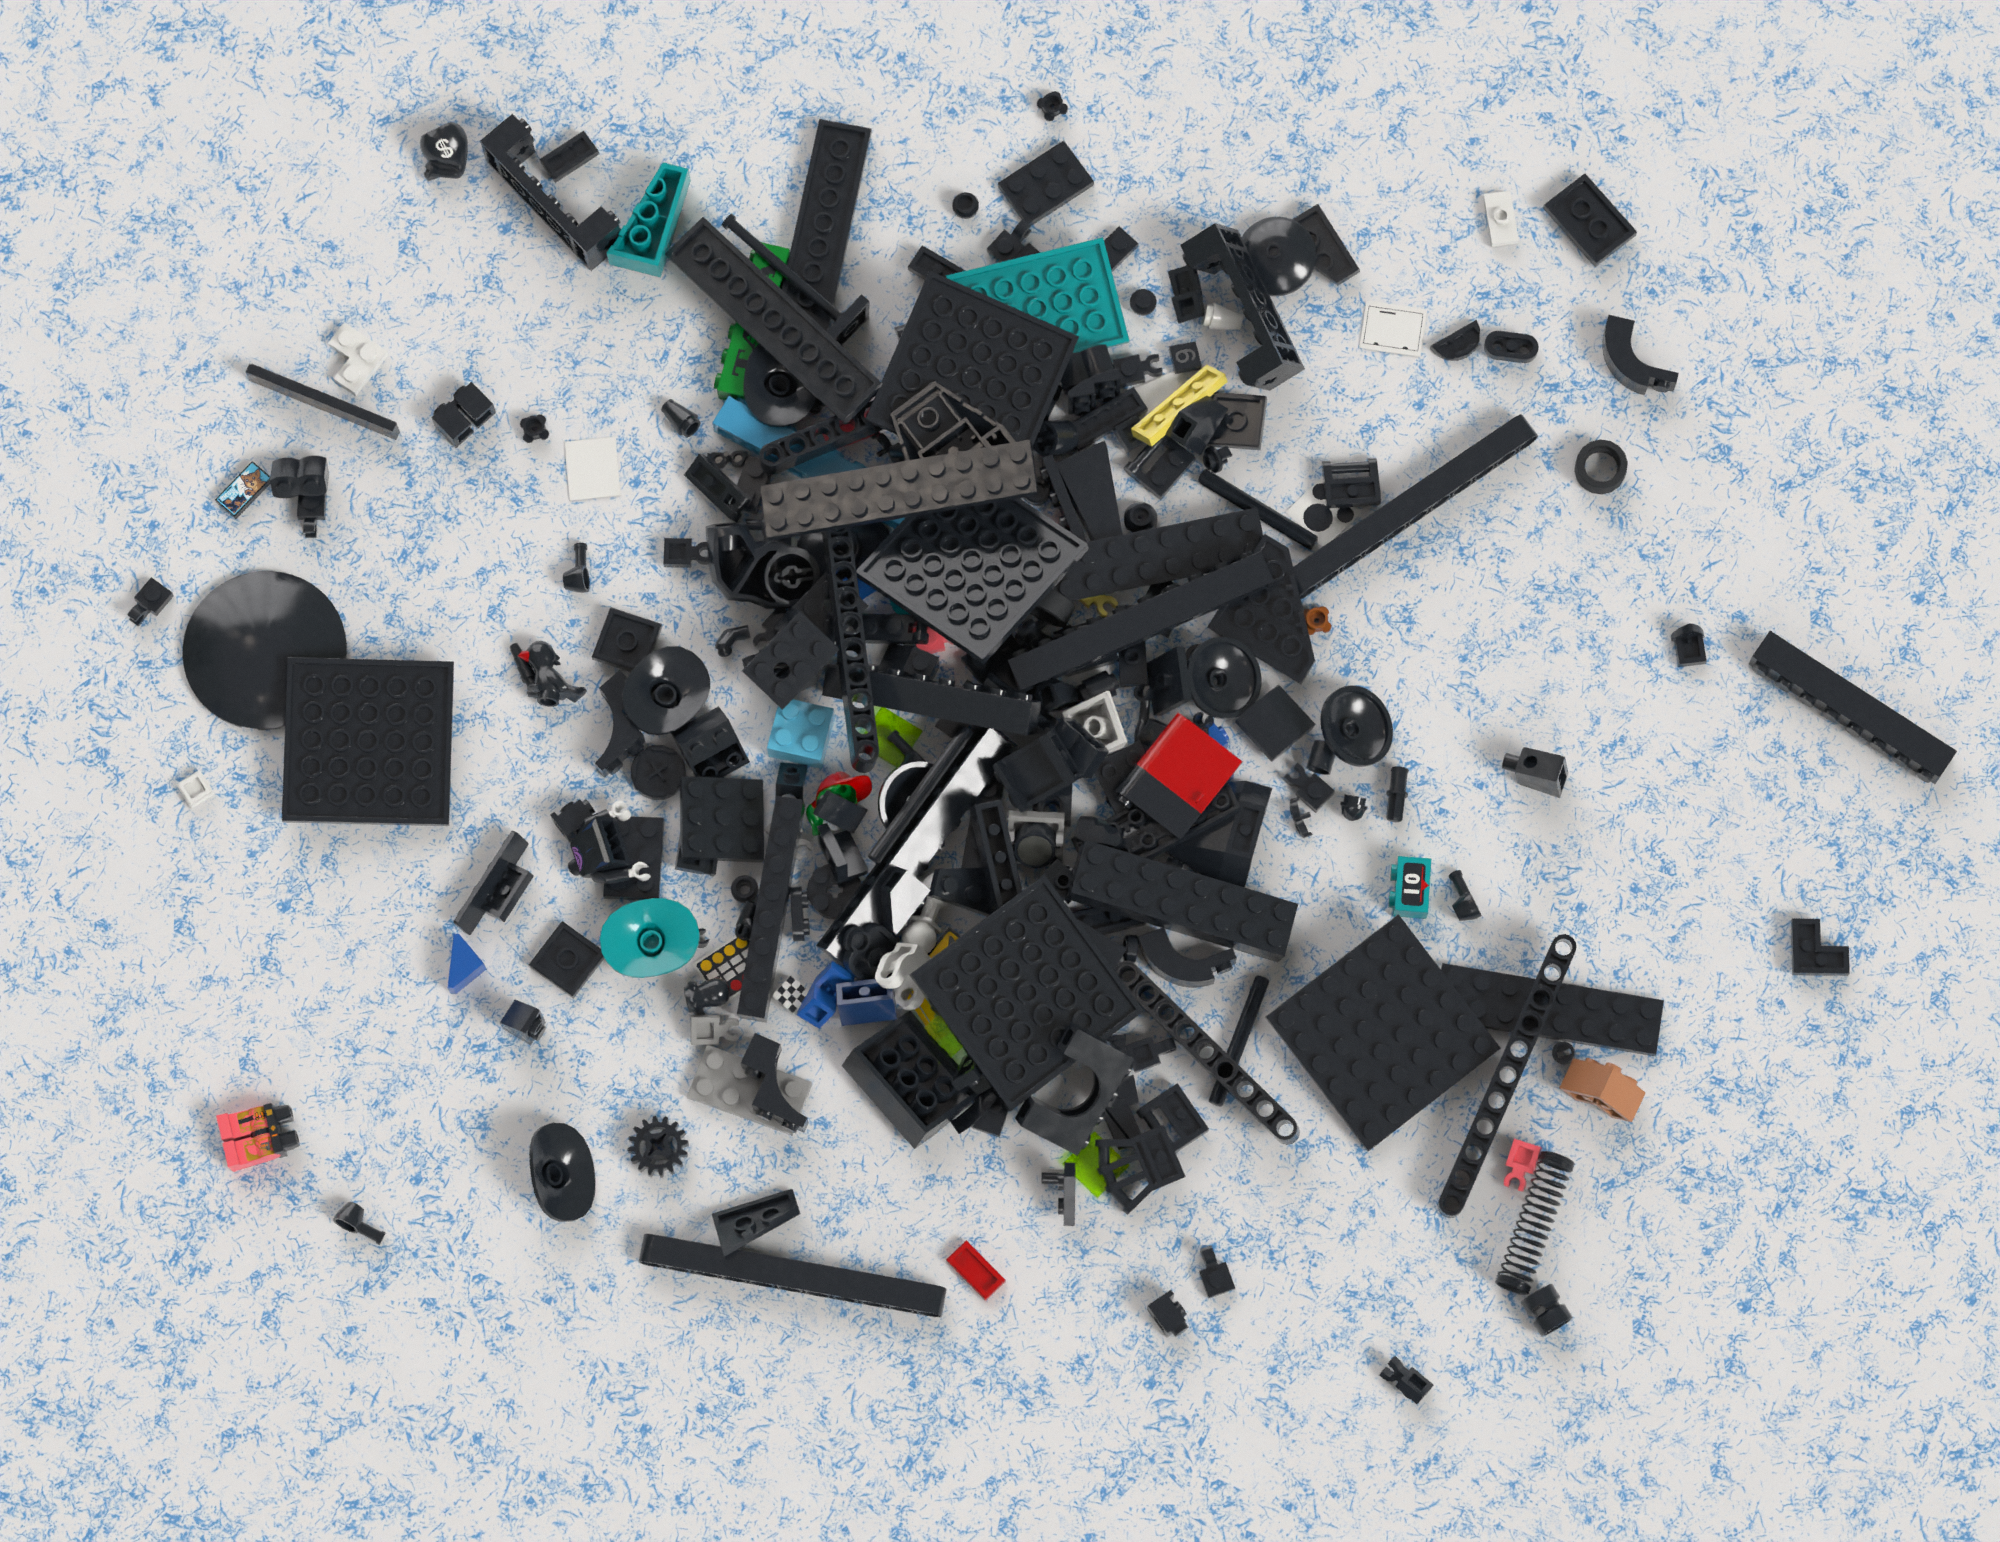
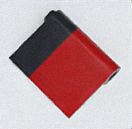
[1116,713,1243,840]

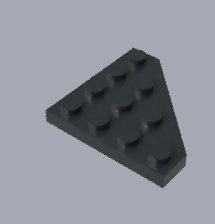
[1208,534,1316,685]

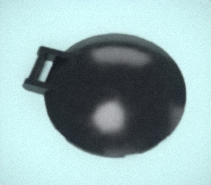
[182,571,347,730]

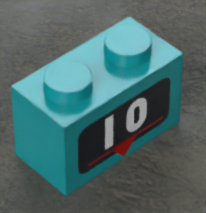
[1388,856,1432,919]

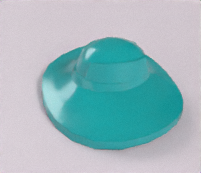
[600,898,700,978]

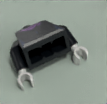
[568,801,650,884]

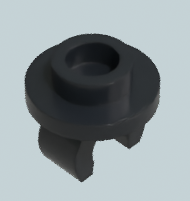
[1203,446,1232,473]

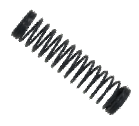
[1495,1151,1575,1295]

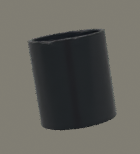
[1306,740,1335,775]

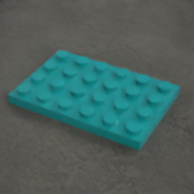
[946,237,1130,353]

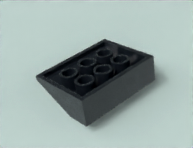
[842,1011,983,1149]

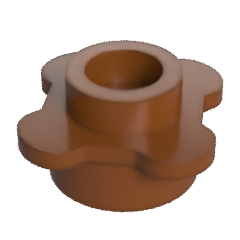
[1304,606,1331,635]

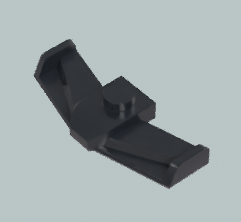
[1104,1034,1141,1150]

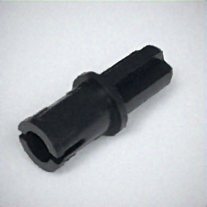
[1386,766,1409,822]

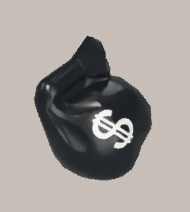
[420,122,468,181]

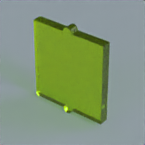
[864,707,923,767]
[1062,1131,1130,1199]

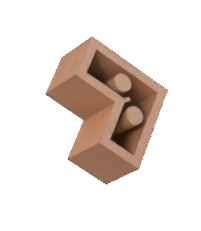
[1559,1058,1646,1122]

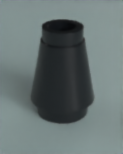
[661,399,701,437]

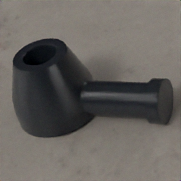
[563,543,590,593]
[887,730,926,765]
[1448,870,1482,921]
[333,1202,386,1245]

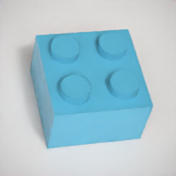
[767,699,835,769]

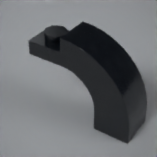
[1602,315,1679,396]
[1138,927,1237,988]

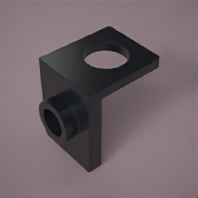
[775,763,808,800]

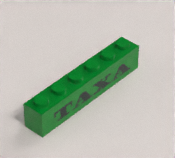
[714,242,790,400]

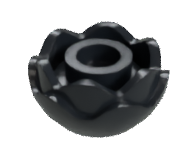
[1124,502,1157,533]

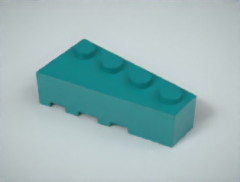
[607,162,691,278]

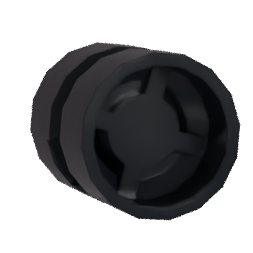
[1521,1284,1573,1337]

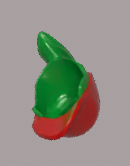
[806,771,872,836]

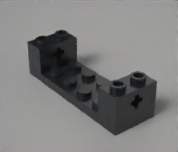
[480,113,621,271]
[1180,223,1305,391]

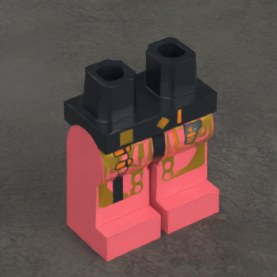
[216,1103,300,1172]

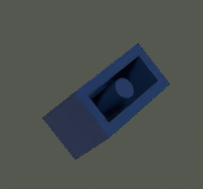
[836,977,897,1026]

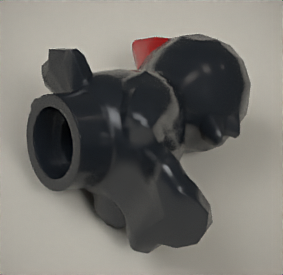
[518,641,587,707]

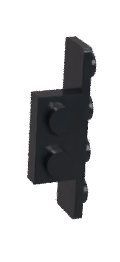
[454,830,534,935]

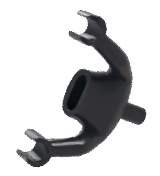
[1133,685,1214,752]

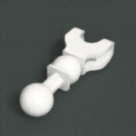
[875,874,949,1010]

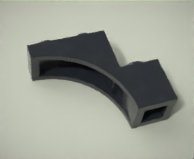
[595,670,645,778]
[741,1033,809,1133]

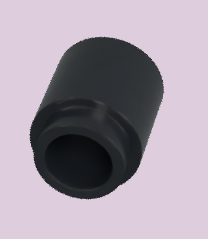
[1076,670,1119,702]

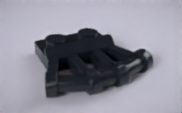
[1095,1124,1186,1215]

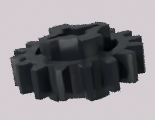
[627,1116,689,1178]

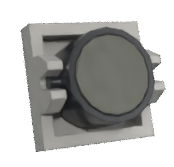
[1008,810,1065,868]

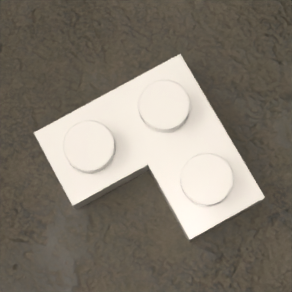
[328,322,389,396]

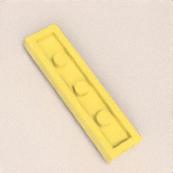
[1131,364,1228,447]

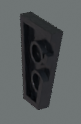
[928,868,993,917]

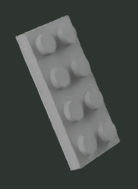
[687,1045,812,1136]

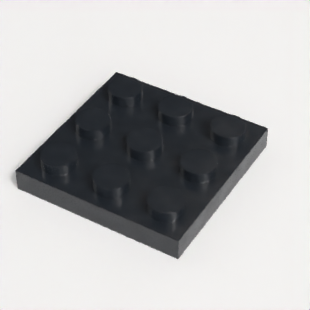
[680,776,764,863]

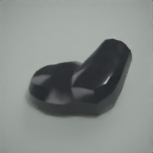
[705,522,820,609]

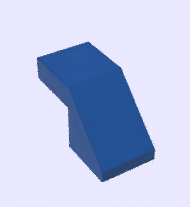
[797,961,854,1029]

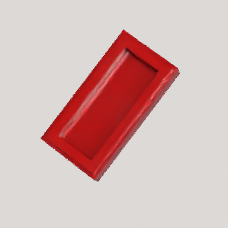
[946,1240,1006,1301]

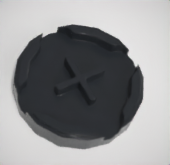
[631,745,686,800]

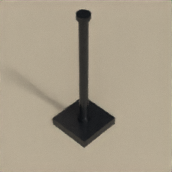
[722,214,870,346]

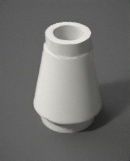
[1202,303,1243,330]

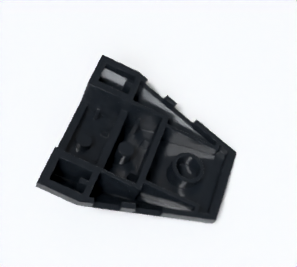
[890,381,1016,461]

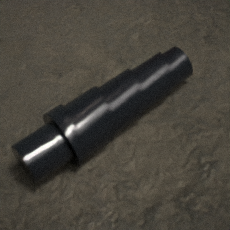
[510,643,535,687]

